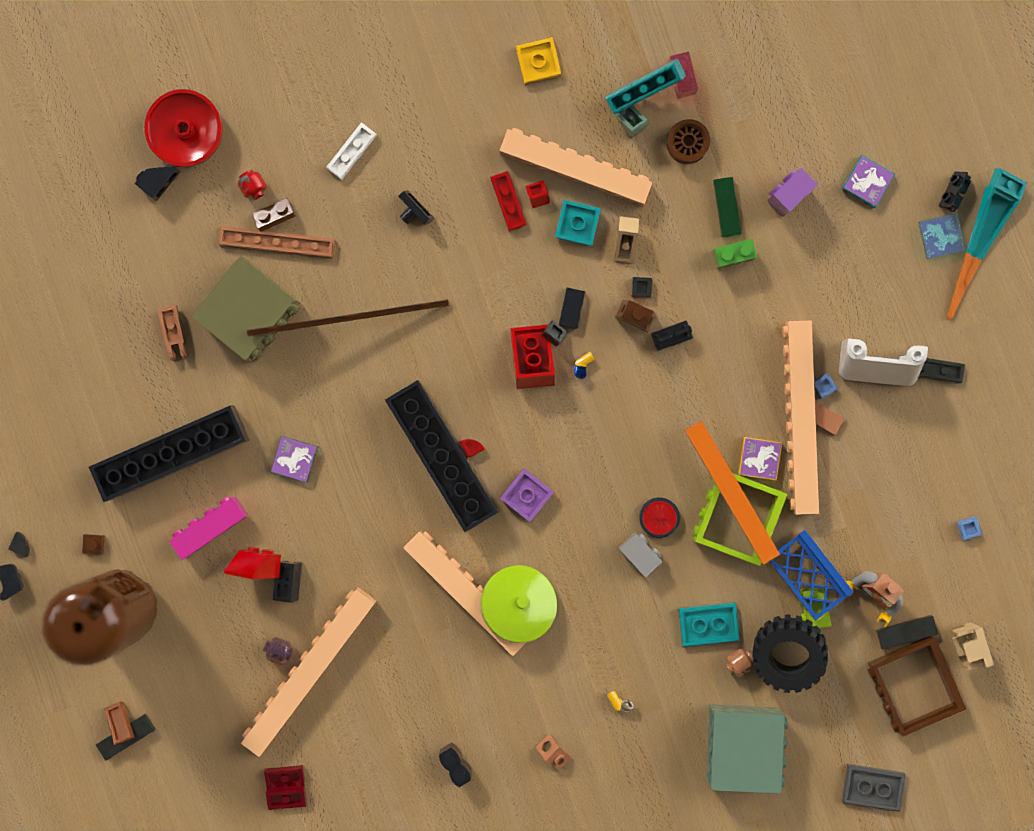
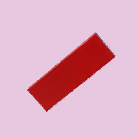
[490,171,527,232]

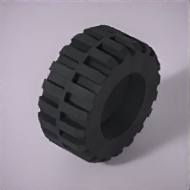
[752,615,828,693]

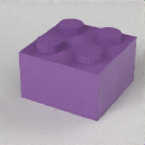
[767,168,818,217]

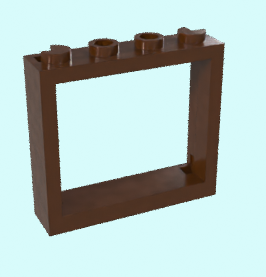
[867,636,966,737]

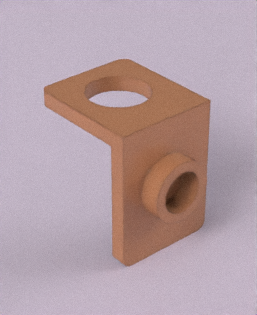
[536,735,572,771]

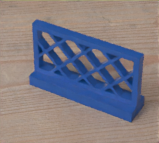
[769,530,853,621]

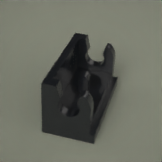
[273,561,302,603]

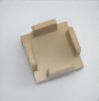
[952,622,994,670]

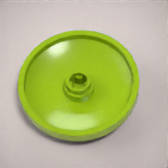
[480,565,557,643]

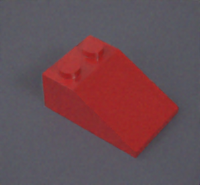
[510,324,555,389]

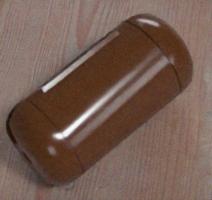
[42,569,157,666]

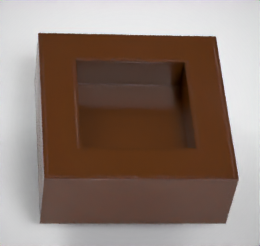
[82,534,105,555]

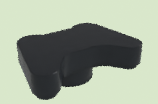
[0,563,23,601]

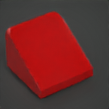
[525,180,550,208]

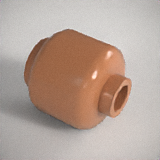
[726,649,754,677]

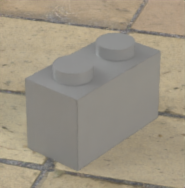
[618,532,662,577]

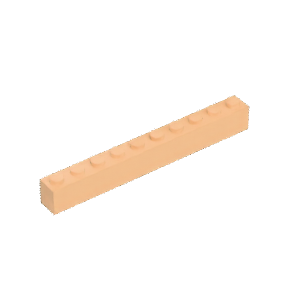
[782,321,819,515]
[241,587,376,757]

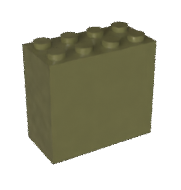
[191,256,300,362]

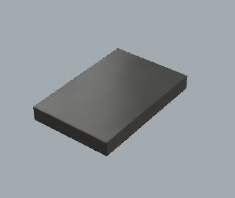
[841,763,905,812]

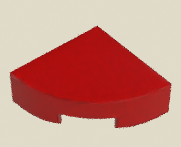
[459,439,485,458]

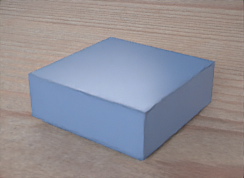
[814,373,838,399]
[956,516,982,541]

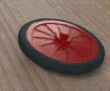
[639,497,680,538]

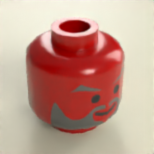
[238,170,266,200]

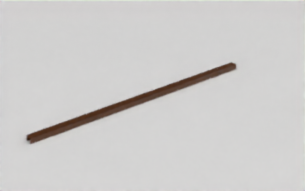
[247,299,449,337]

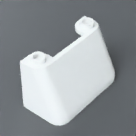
[839,339,928,386]

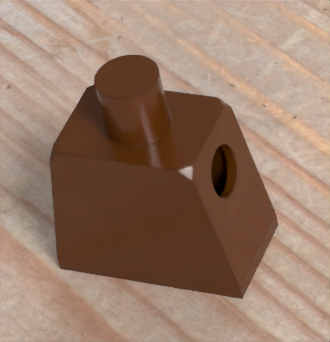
[615,300,656,333]

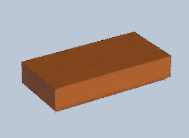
[104,701,135,745]

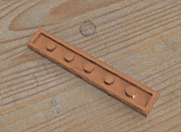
[218,226,335,258]

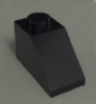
[134,166,181,201]

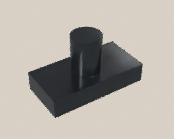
[398,190,434,224]

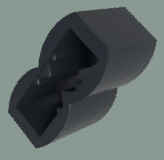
[439,743,472,788]

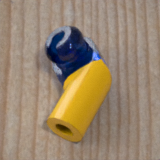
[574,352,595,379]

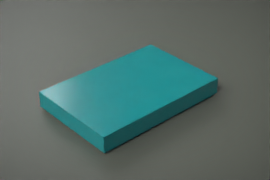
[678,602,740,647]

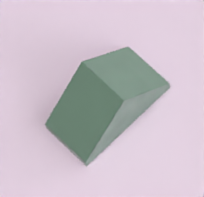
[615,105,649,139]

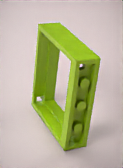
[692,473,787,566]

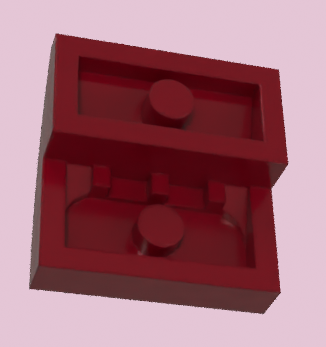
[264,765,307,810]

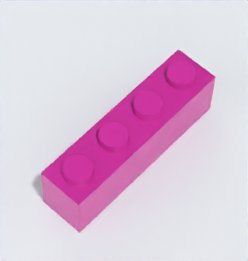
[169,496,249,560]

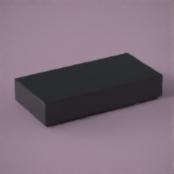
[559,287,585,329]

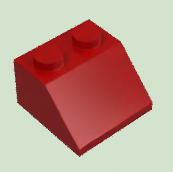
[224,546,281,579]

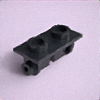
[939,171,972,212]
[651,320,693,351]

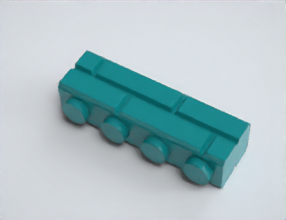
[605,59,686,115]

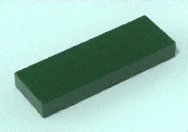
[713,177,741,237]

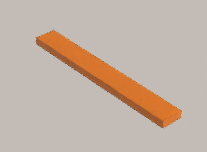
[684,421,780,564]

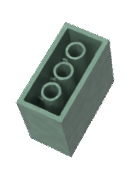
[706,704,788,794]

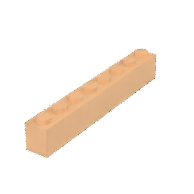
[500,128,652,207]
[403,530,527,656]

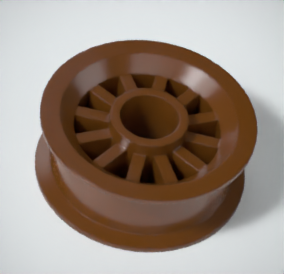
[666,119,710,164]

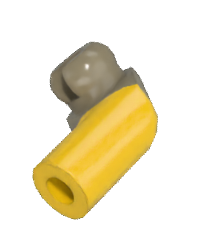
[607,690,634,712]

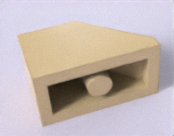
[614,216,639,263]

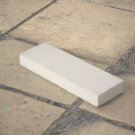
[326,122,377,180]

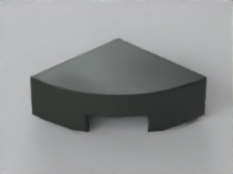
[8,532,29,557]

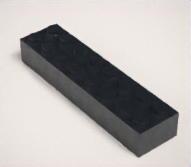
[385,380,498,532]
[88,405,250,502]

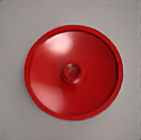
[144,89,223,168]

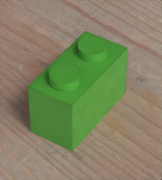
[712,239,757,269]

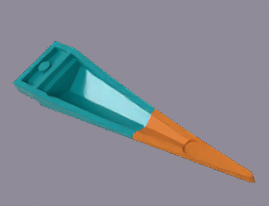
[947,168,1027,320]

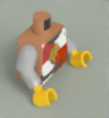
[846,571,904,627]

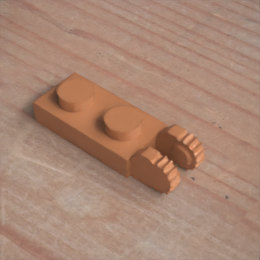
[157,305,188,361]

